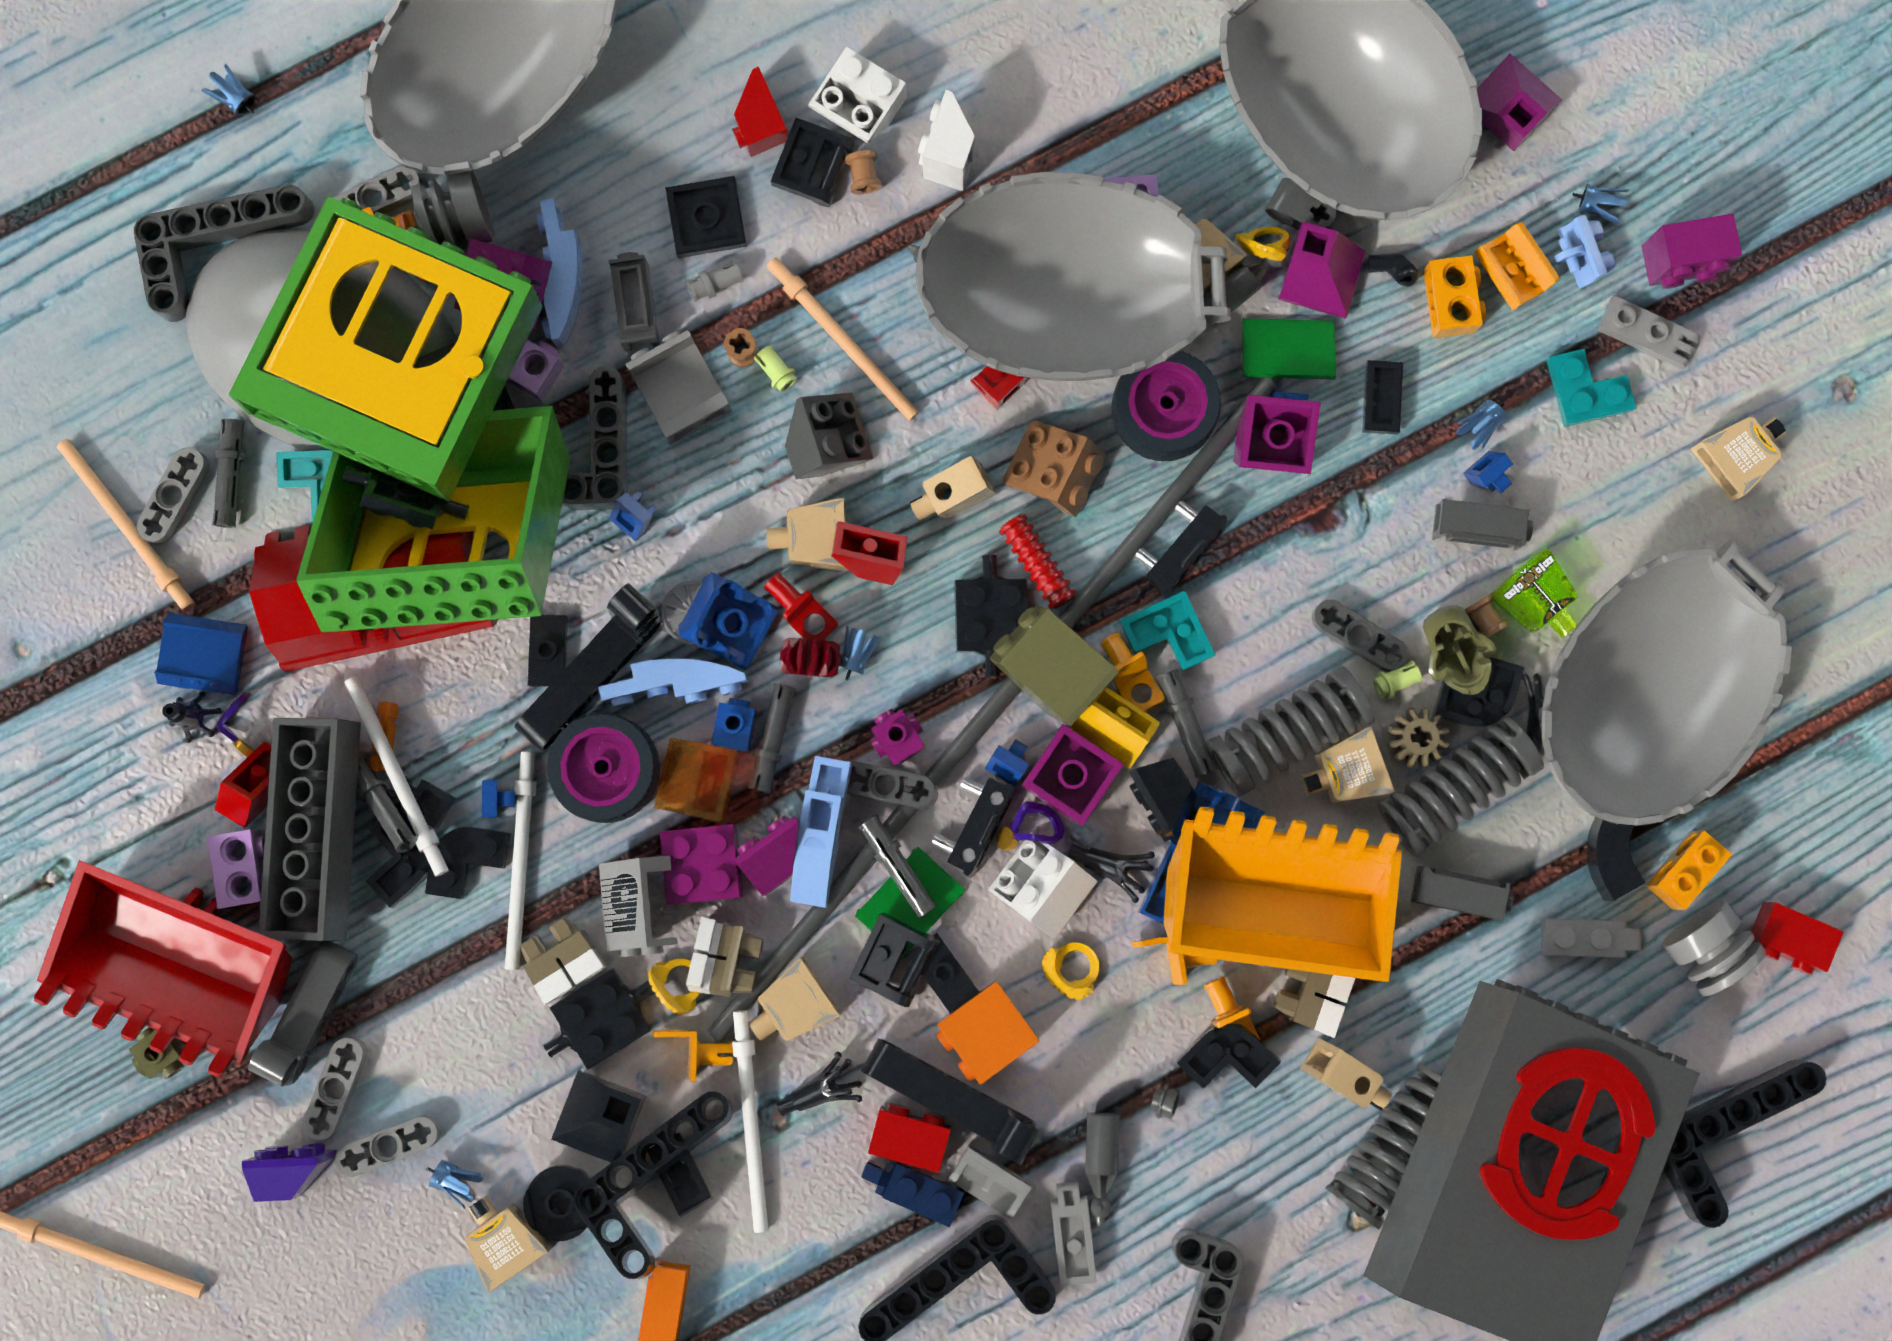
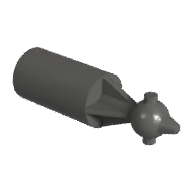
[1203,247,1290,325]
[1085,1112,1120,1226]

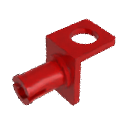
[763,572,838,640]

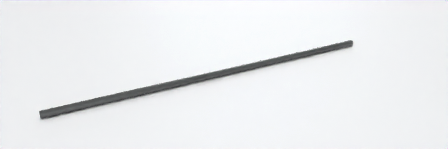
[707,378,1277,1042]

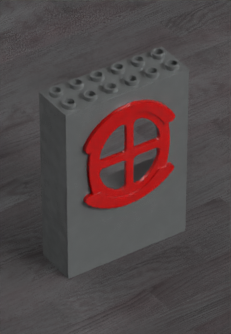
[1363,979,1700,1341]

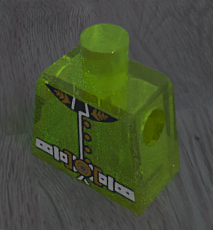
[1489,547,1578,638]

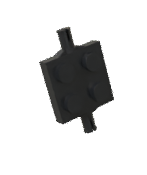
[342,466,469,530]
[954,555,1027,677]
[543,968,656,1070]

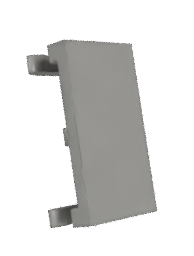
[947,1144,1032,1219]

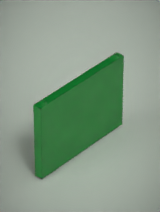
[1241,318,1336,380]
[855,847,965,960]

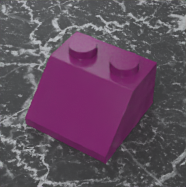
[1233,394,1321,474]

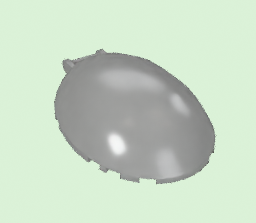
[360,0,618,175]
[1219,0,1482,220]
[916,172,1231,381]
[186,229,468,451]
[1542,539,1793,825]

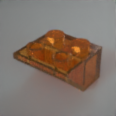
[654,738,741,823]

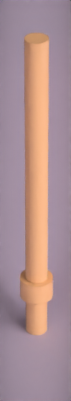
[767,257,919,421]
[57,439,195,612]
[0,1211,205,1299]

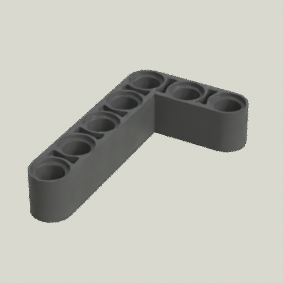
[134,185,314,322]

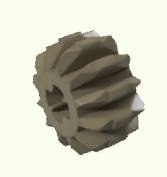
[1387,708,1449,768]

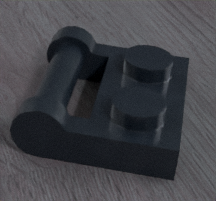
[770,117,855,207]
[849,912,940,1007]

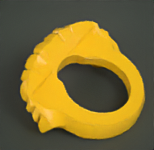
[1235,227,1291,261]
[1042,942,1099,1000]
[648,958,701,1015]

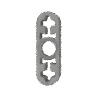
[332,166,423,215]
[137,447,209,544]
[303,1037,367,1141]
[335,1115,441,1177]

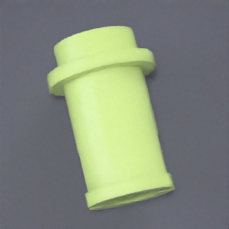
[754,345,797,392]
[1373,661,1422,699]

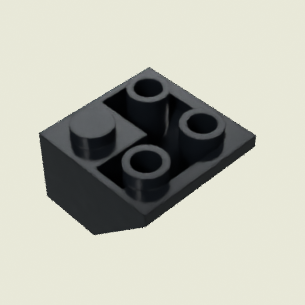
[1129,757,1197,846]
[551,1070,647,1163]

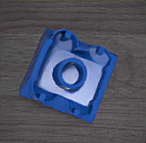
[679,572,779,670]
[154,613,248,695]

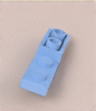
[536,198,583,348]
[598,659,749,708]
[790,756,852,908]

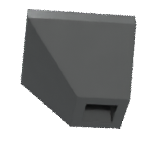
[785,393,873,480]

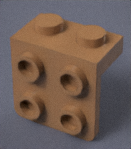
[1003,421,1106,517]

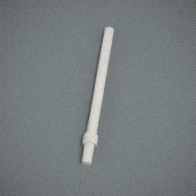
[345,676,449,877]
[505,752,537,970]
[732,1010,768,1233]

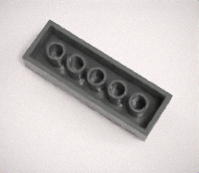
[259,718,361,941]

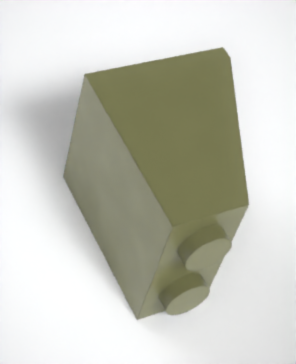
[989,605,1119,726]

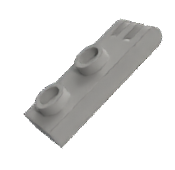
[1596,295,1700,369]

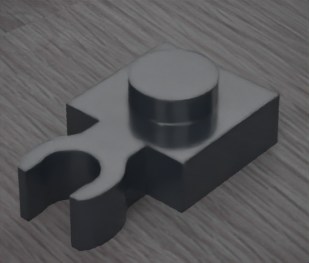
[386,776,456,829]

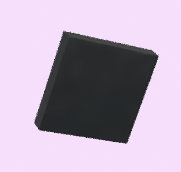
[665,176,747,258]

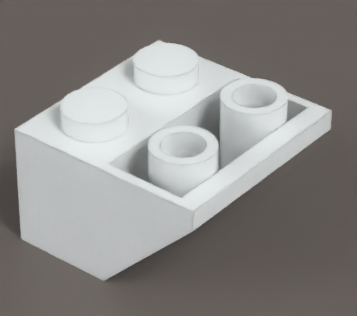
[808,47,907,144]
[918,90,975,191]
[988,832,1098,939]

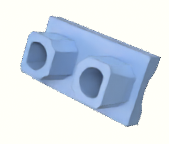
[1554,215,1616,289]

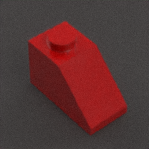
[732,67,788,157]
[831,521,908,585]
[214,741,271,829]

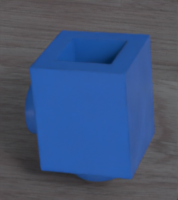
[711,698,758,754]

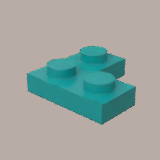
[1546,349,1637,427]
[276,450,333,523]
[1119,591,1216,671]

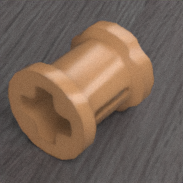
[845,150,882,195]
[724,328,759,367]
[1464,594,1510,637]

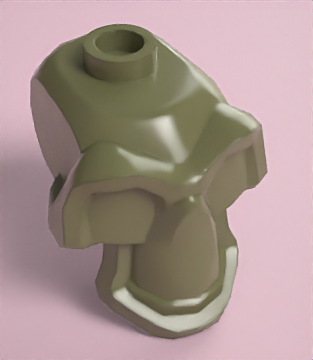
[1422,605,1498,695]

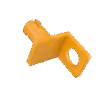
[1100,633,1165,712]
[1131,936,1217,985]
[1203,976,1260,1039]
[653,1029,733,1082]

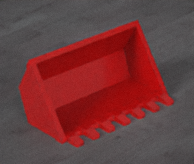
[249,525,494,672]
[34,860,293,1077]

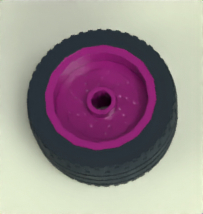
[1111,351,1221,462]
[547,713,660,823]

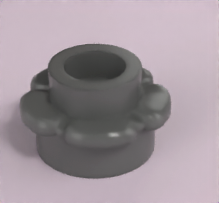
[1151,1083,1180,1119]

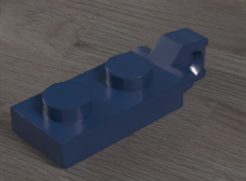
[861,1161,964,1227]

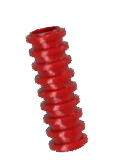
[999,514,1077,610]

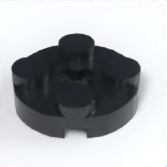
[523,1165,599,1241]

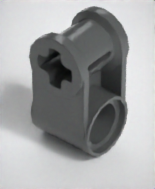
[1265,178,1336,230]

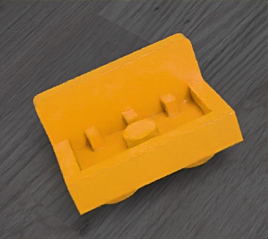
[1474,222,1560,310]

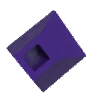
[242,1143,337,1202]

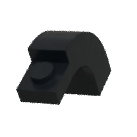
[1586,817,1645,901]

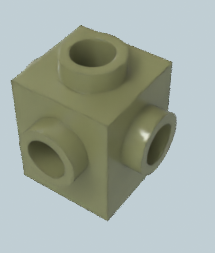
[129,1027,186,1080]

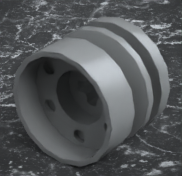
[411,171,495,247]
[1663,900,1766,996]

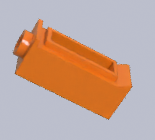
[638,1260,691,1341]

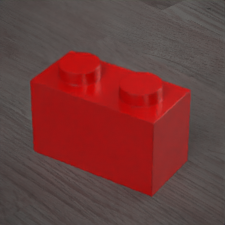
[1751,902,1844,976]
[868,1103,951,1173]

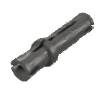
[212,419,245,528]
[1156,668,1217,778]
[747,683,796,793]
[357,756,417,853]
[858,814,936,918]

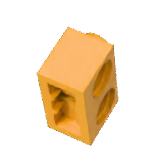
[1423,255,1486,338]
[1645,830,1732,910]

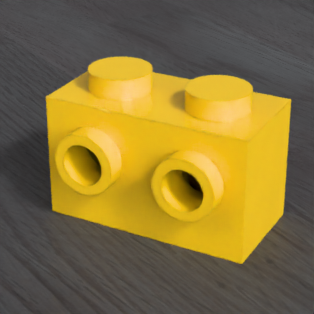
[1070,687,1160,769]

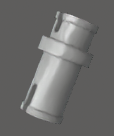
[686,260,744,302]

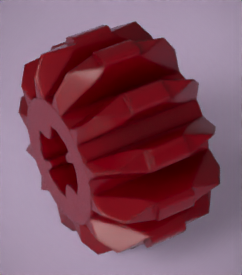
[779,638,841,677]

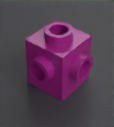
[870,709,925,767]

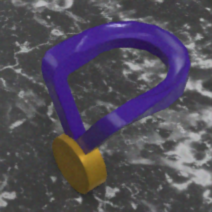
[217,690,254,757]
[996,801,1064,851]

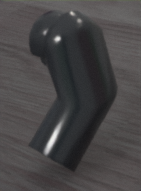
[1368,253,1418,287]

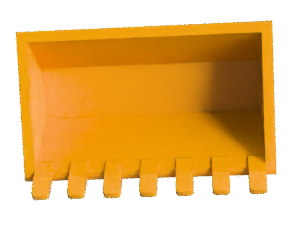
[1164,807,1402,982]

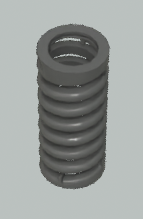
[1207,666,1375,797]
[1378,716,1544,857]
[1325,1062,1441,1230]

